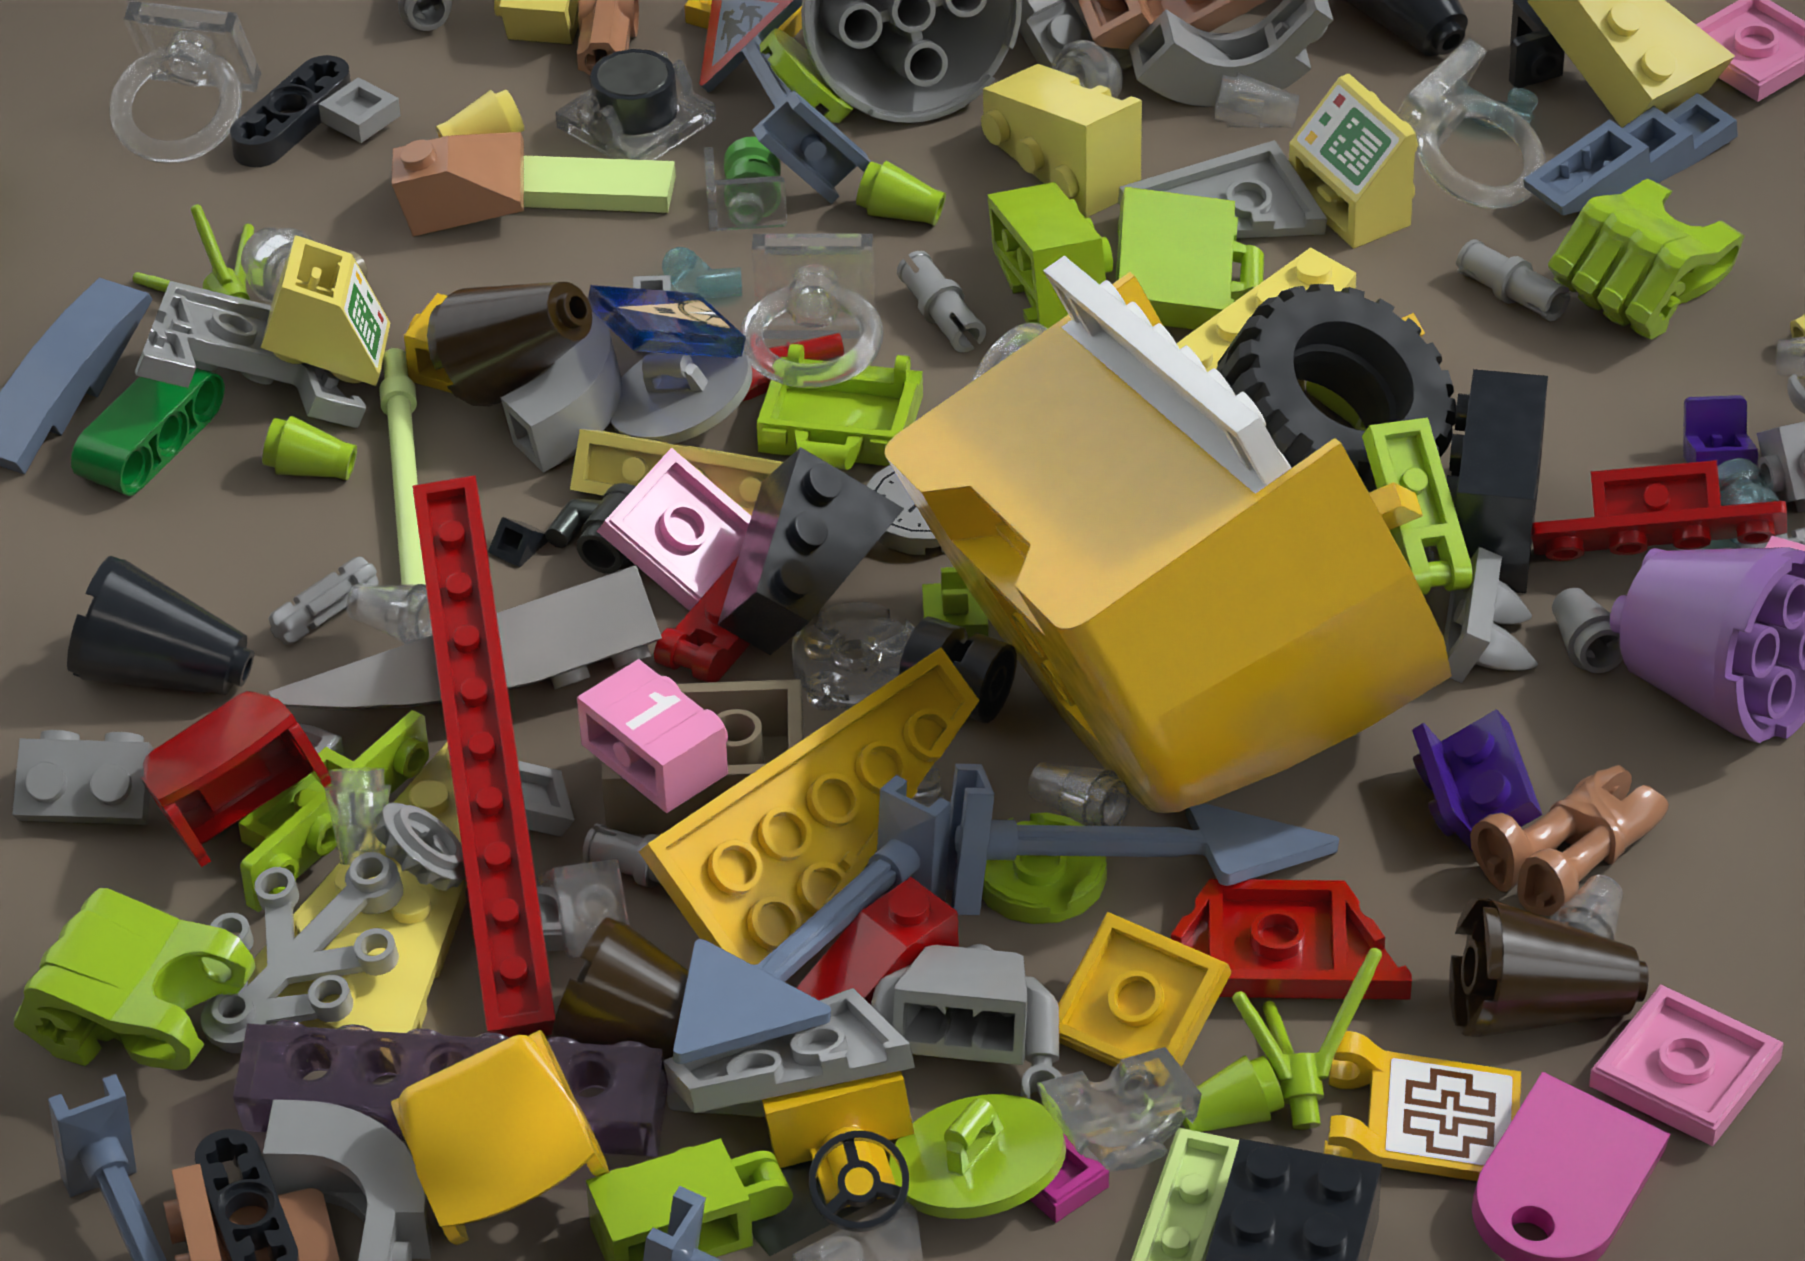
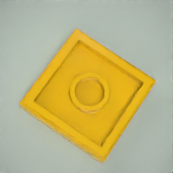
[1058,912,1232,1092]

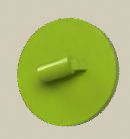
[889,1094,1066,1219]

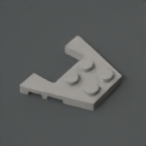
[135,281,366,428]

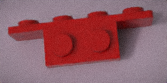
[1531,460,1787,561]

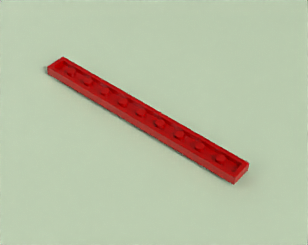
[412,475,556,1045]

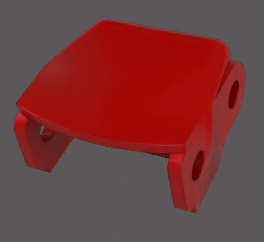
[141,691,334,868]

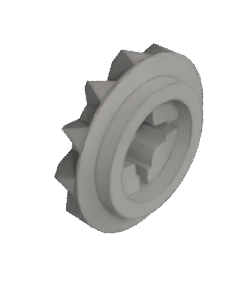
[374,803,466,891]

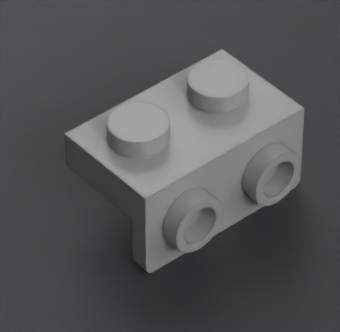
[12,730,154,825]

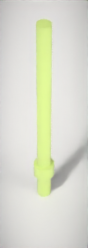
[379,348,428,612]

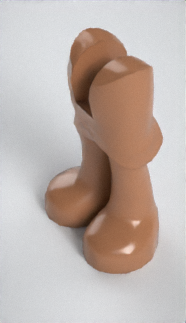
[1470,765,1669,916]

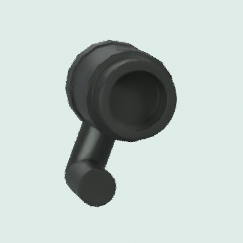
[545,483,636,574]

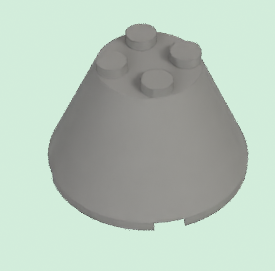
[801,0,1022,123]

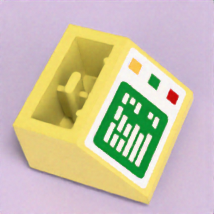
[1289,73,1418,249]
[261,235,390,386]

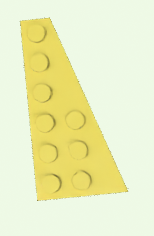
[248,742,467,1074]

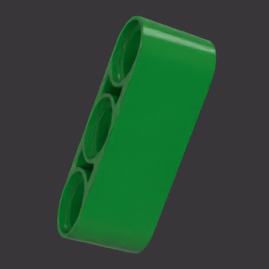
[71,368,225,496]

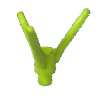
[132,204,254,300]
[1232,948,1382,1130]

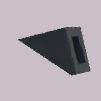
[488,517,548,567]

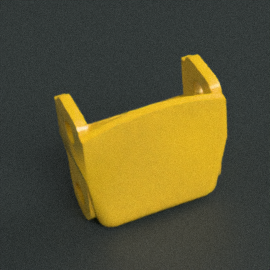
[391,1030,610,1246]

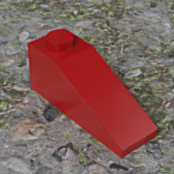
[796,877,959,1005]

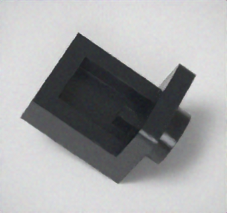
[1509,0,1565,89]

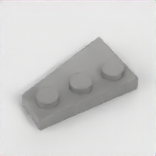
[1118,140,1327,238]
[663,988,915,1113]

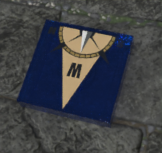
[588,285,746,358]

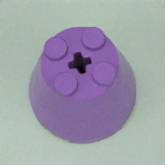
[1610,547,1805,744]

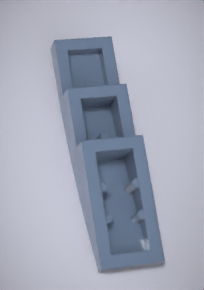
[1523,93,1738,215]
[0,277,153,474]

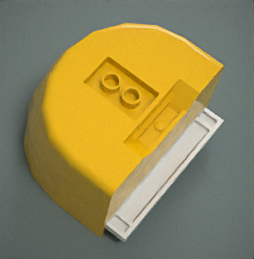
[884,256,1452,813]

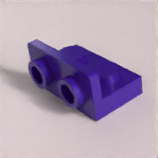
[1412,709,1543,852]

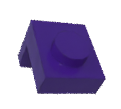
[1683,395,1758,483]

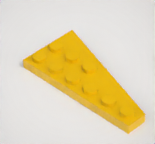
[638,647,979,965]

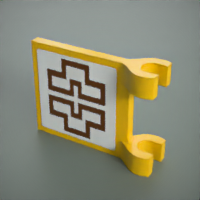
[1323,1031,1521,1181]

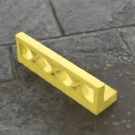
[570,429,783,516]

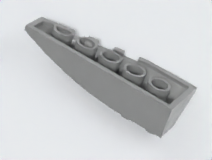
[267,565,662,710]

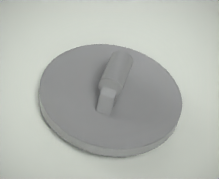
[610,336,752,444]

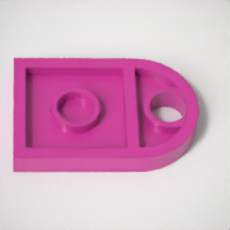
[1472,1071,1670,1261]

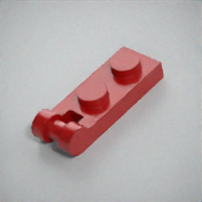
[654,556,750,683]

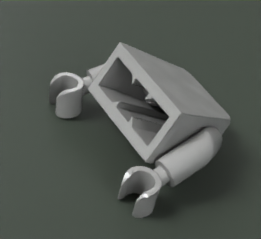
[871,944,1064,1115]

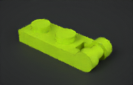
[1362,417,1473,595]

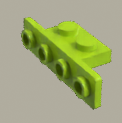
[239,710,429,912]

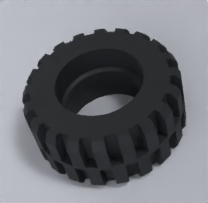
[1216,284,1456,492]

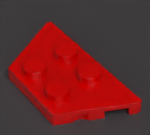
[1171,879,1412,1000]

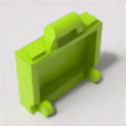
[1116,187,1264,330]
[757,344,923,470]

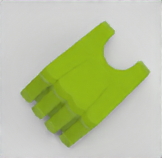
[1548,179,1745,340]
[14,888,256,1070]

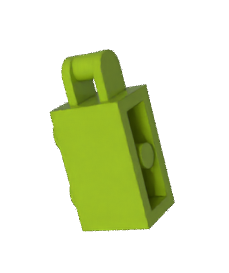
[585,1138,793,1261]

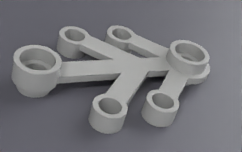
[201,852,403,1053]

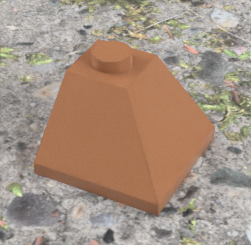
[392,132,524,237]

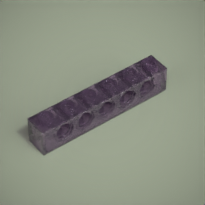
[233,1020,668,1157]

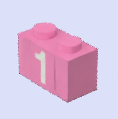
[577,659,728,813]

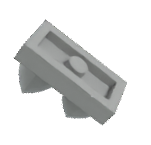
[1444,547,1538,683]

